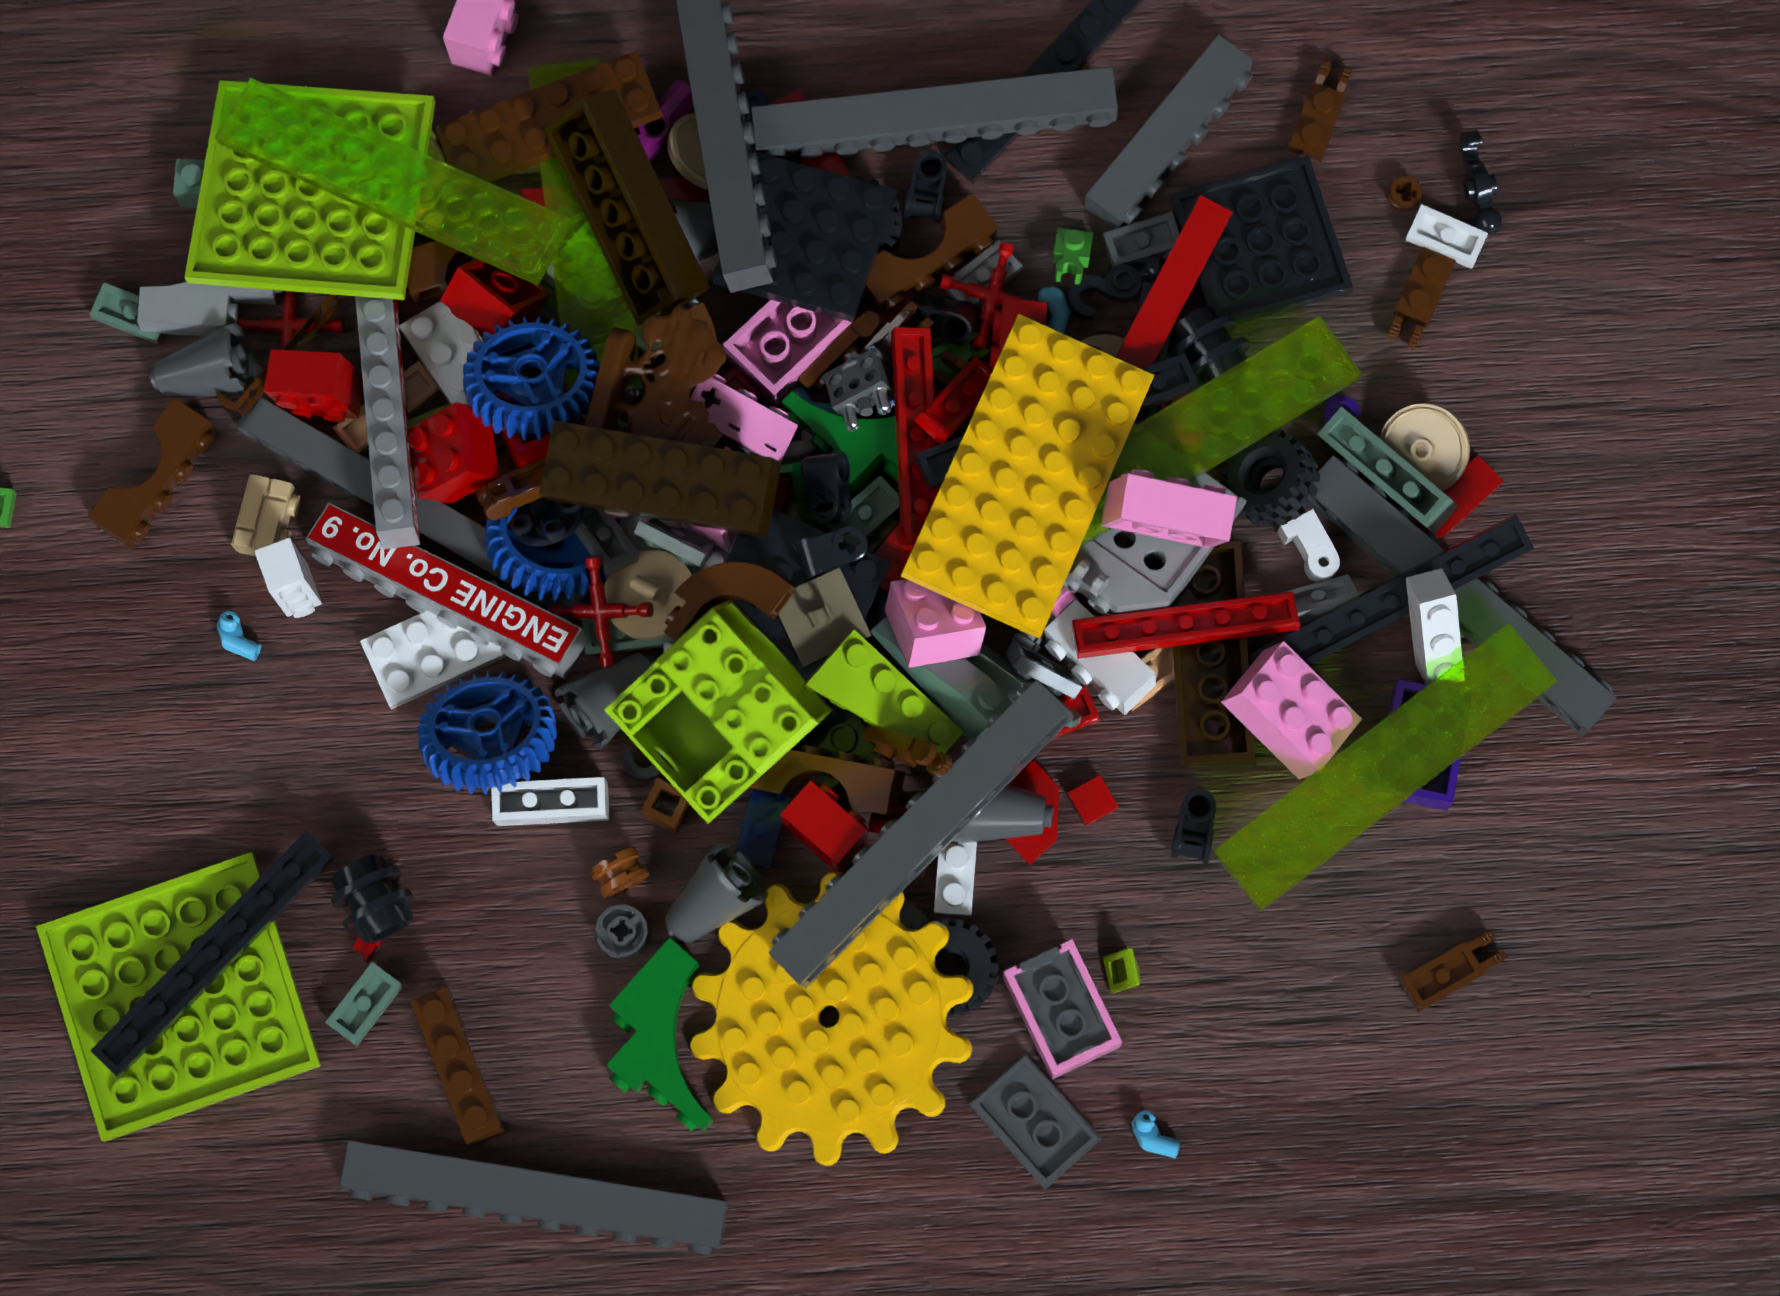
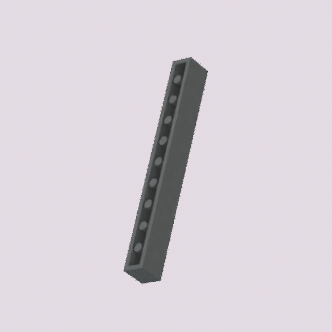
[676,0,777,293]
[752,67,1118,160]
[1307,455,1617,737]
[768,680,1074,988]
[340,1141,728,1255]

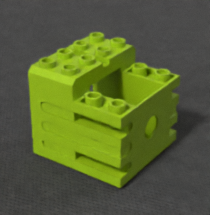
[604,599,833,824]

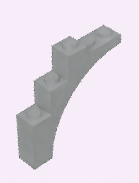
[137,282,283,336]

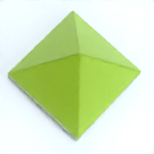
[1103,948,1140,993]

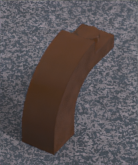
[664,562,796,641]

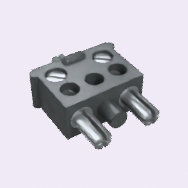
[822,348,894,432]

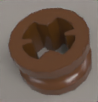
[1387,176,1422,212]

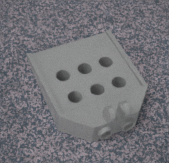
[1063,423,1247,615]

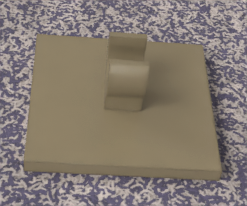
[778,567,871,667]

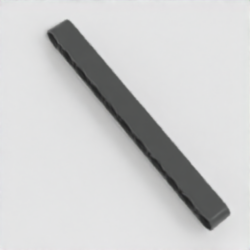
[235,397,591,625]

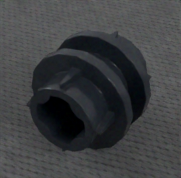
[1170,306,1252,393]
[330,854,414,944]

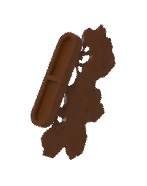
[584,304,727,517]

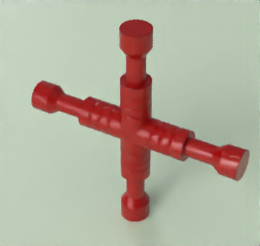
[939,242,1022,350]
[237,291,344,351]
[547,555,654,667]

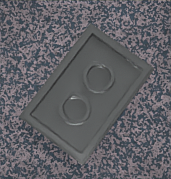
[969,1053,1102,1190]

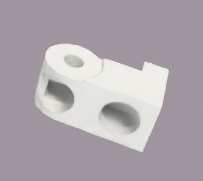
[1277,509,1340,583]

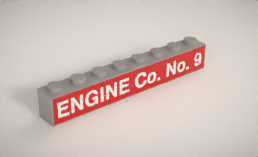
[355,296,420,550]
[306,503,587,679]

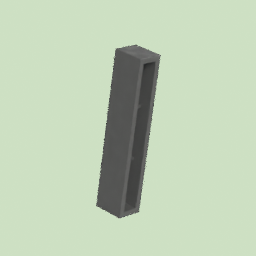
[1084,34,1253,229]

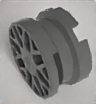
[595,904,649,960]

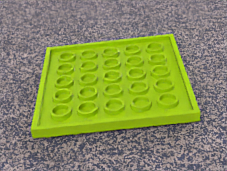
[185,80,435,300]
[36,852,322,1142]

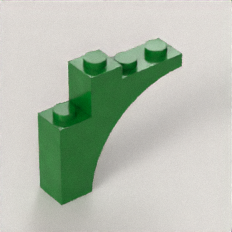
[782,391,970,494]
[606,938,714,1133]

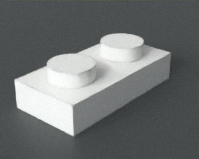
[1406,204,1488,269]
[934,842,977,917]

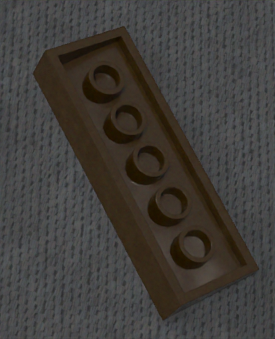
[1171,540,1256,766]

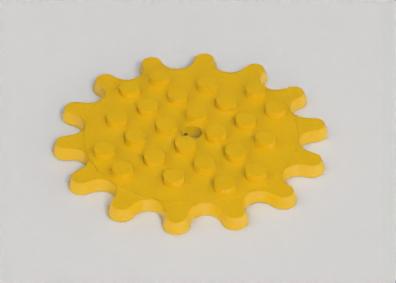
[689,871,973,1166]

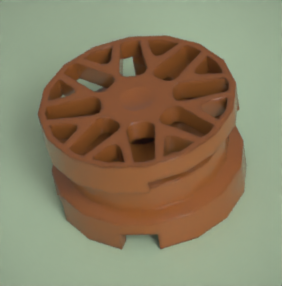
[589,847,650,900]

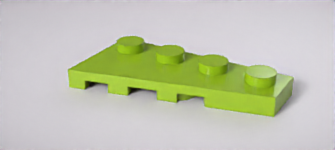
[802,629,963,753]

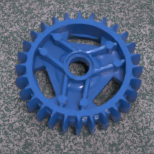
[463,316,600,441]
[484,506,620,602]
[417,670,557,795]

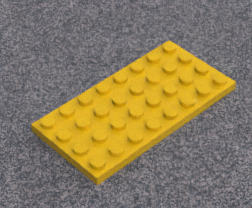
[901,314,1154,639]

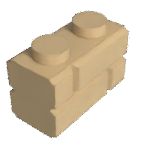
[231,474,301,556]

